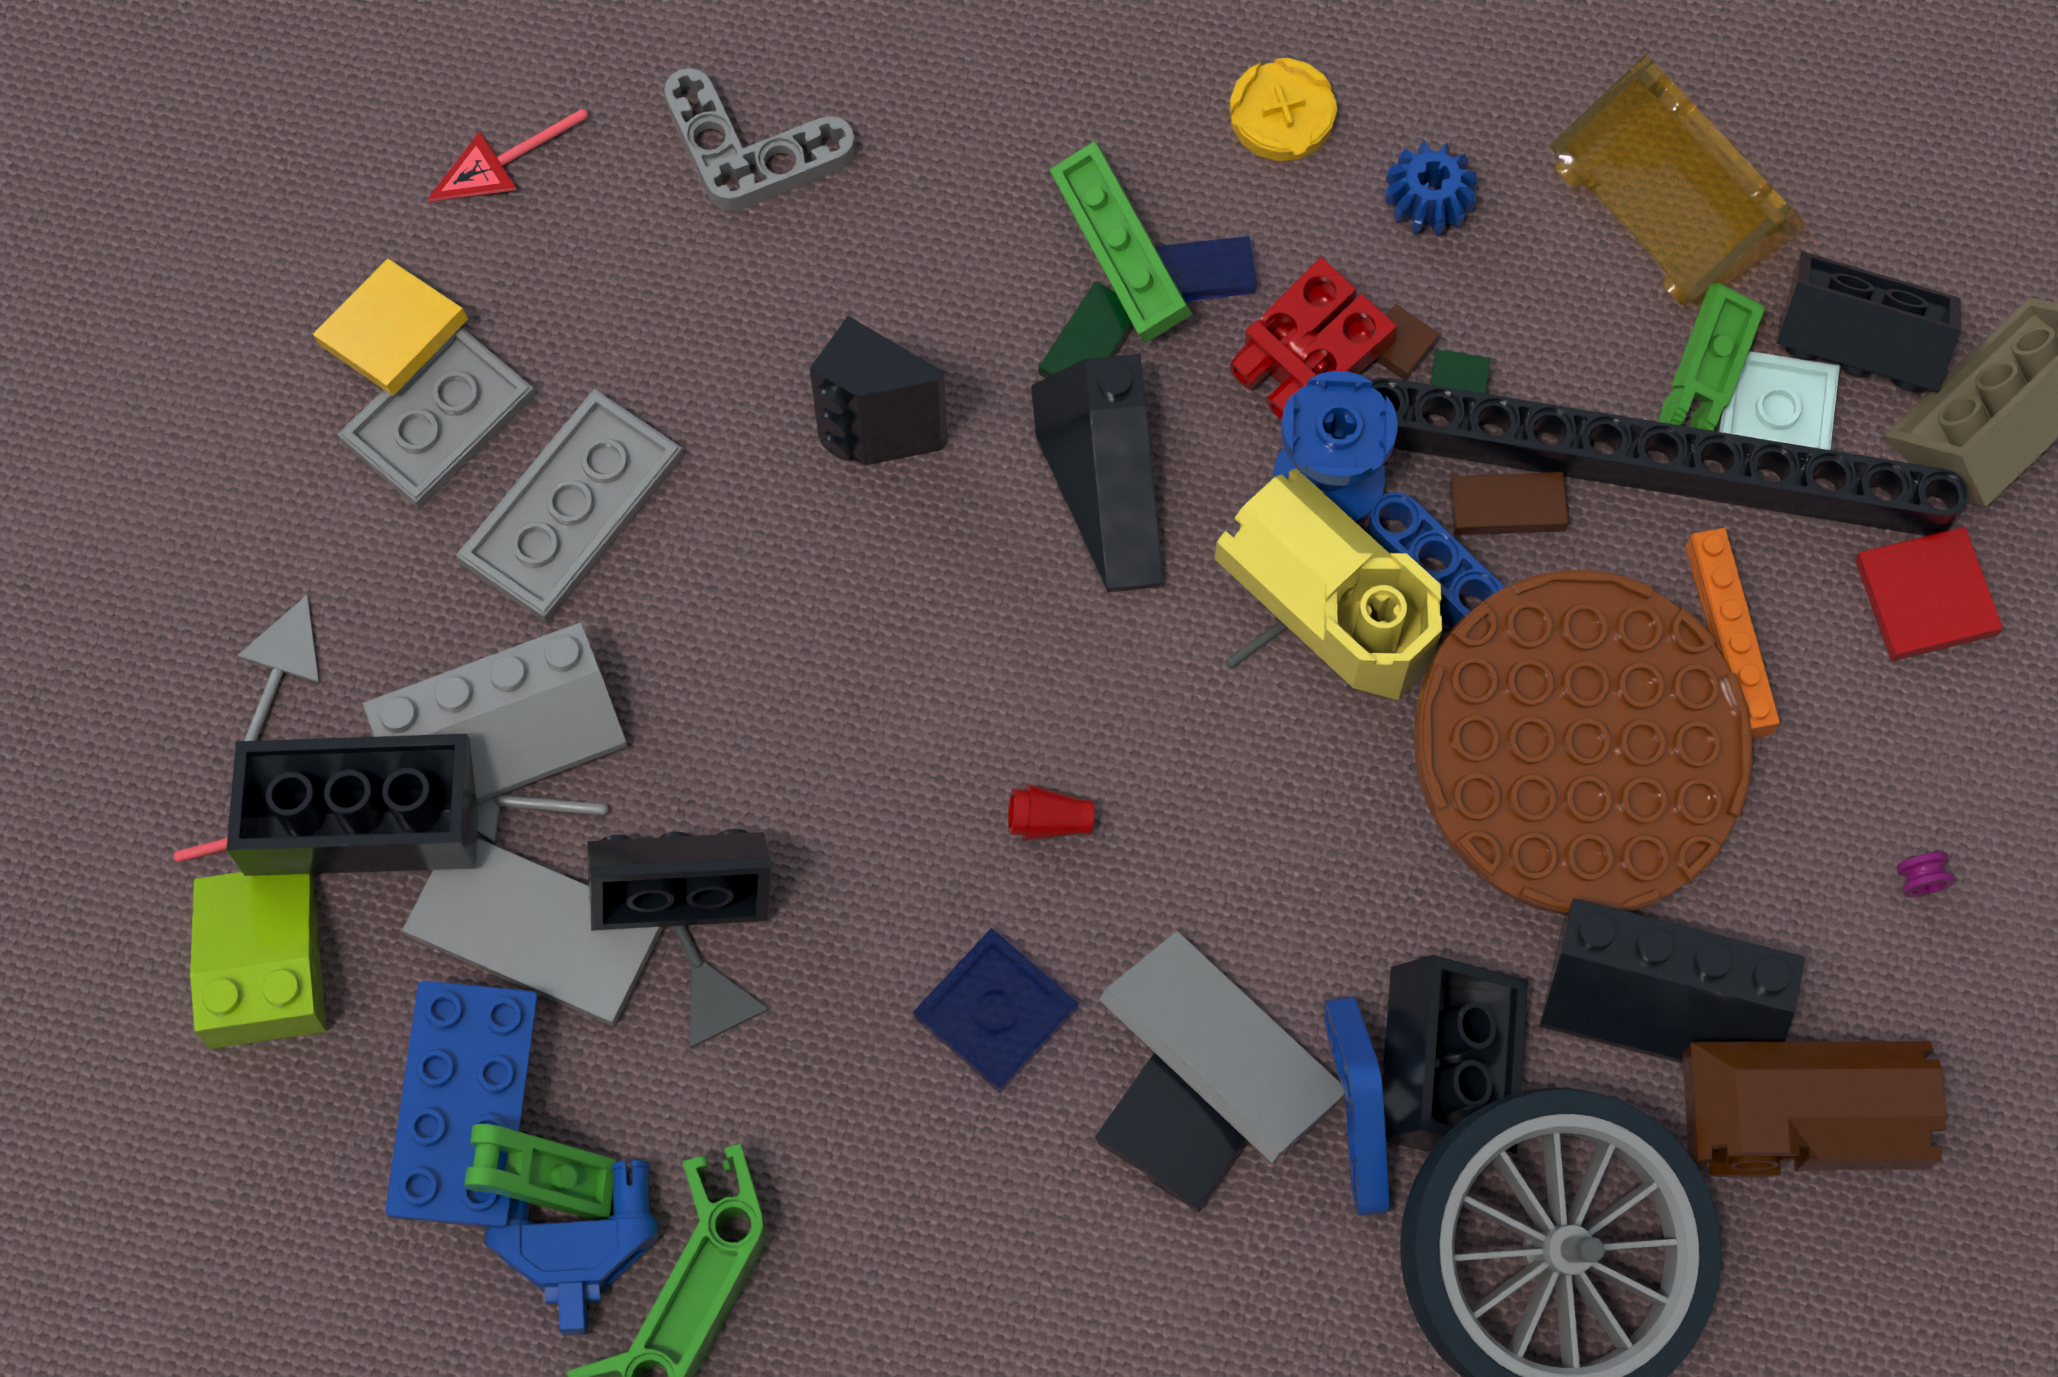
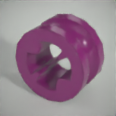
[1896,852,1956,897]

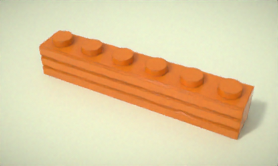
[1685,528,1780,739]

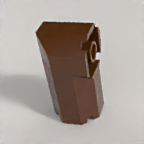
[1682,1041,1947,1177]

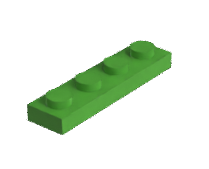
[1049,141,1193,343]

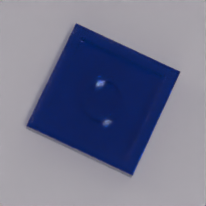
[913,928,1079,1093]

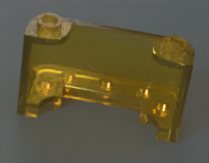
[1549,54,1806,306]

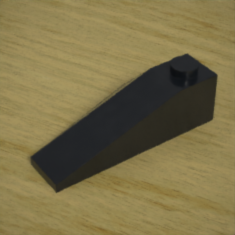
[1031,354,1163,592]

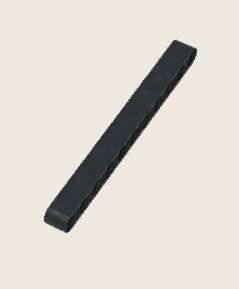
[1371,378,1969,536]

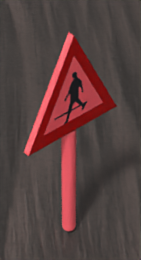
[427,109,588,202]

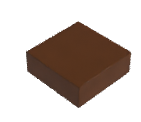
[1371,303,1440,381]

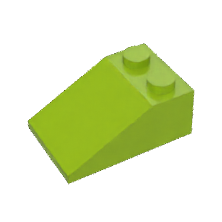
[190,872,327,1049]

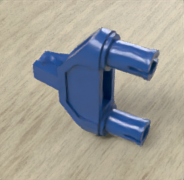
[484,1160,659,1336]

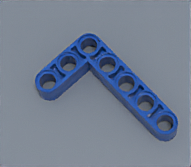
[1367,492,1505,629]

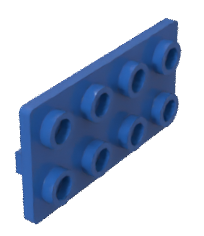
[385,981,537,1229]

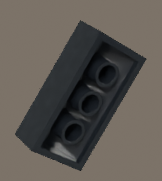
[226,734,478,876]
[1539,898,1806,1064]

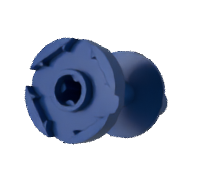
[1273,371,1398,524]

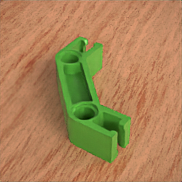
[567,1144,767,1377]

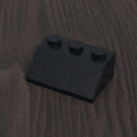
[1776,251,1961,392]
[809,316,948,466]
[587,829,771,931]
[1382,955,1528,1156]

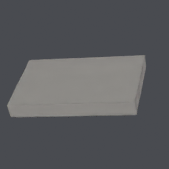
[337,327,536,510]

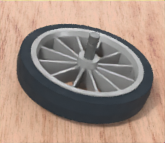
[1400,1088,1721,1377]

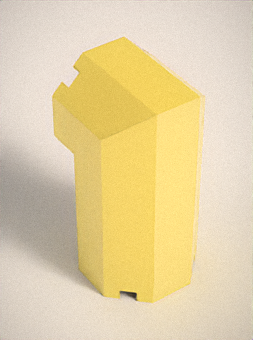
[1215,468,1442,700]

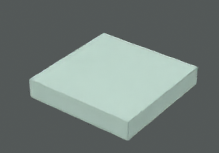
[1717,351,1840,450]

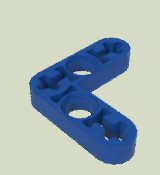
[1324,997,1389,1216]

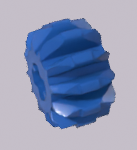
[1385,140,1478,237]

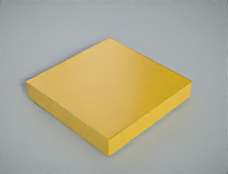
[312,258,468,396]

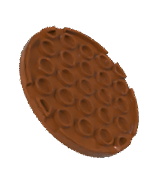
[1414,569,1753,915]

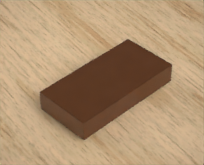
[1450,472,1568,535]

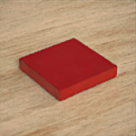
[1855,527,2003,662]

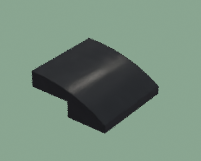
[1095,1052,1248,1213]

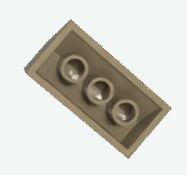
[1884,297,2058,507]

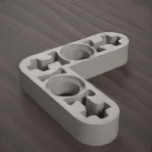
[664,68,855,211]

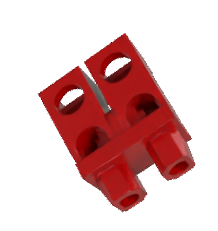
[1230,257,1397,421]

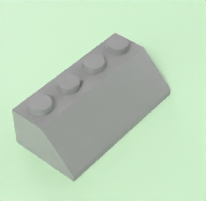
[362,622,628,803]

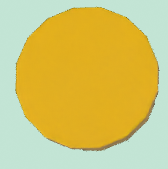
[1229,58,1337,161]

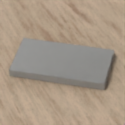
[456,389,684,624]
[402,838,664,1027]
[1099,931,1345,1163]

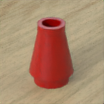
[1008,784,1094,841]

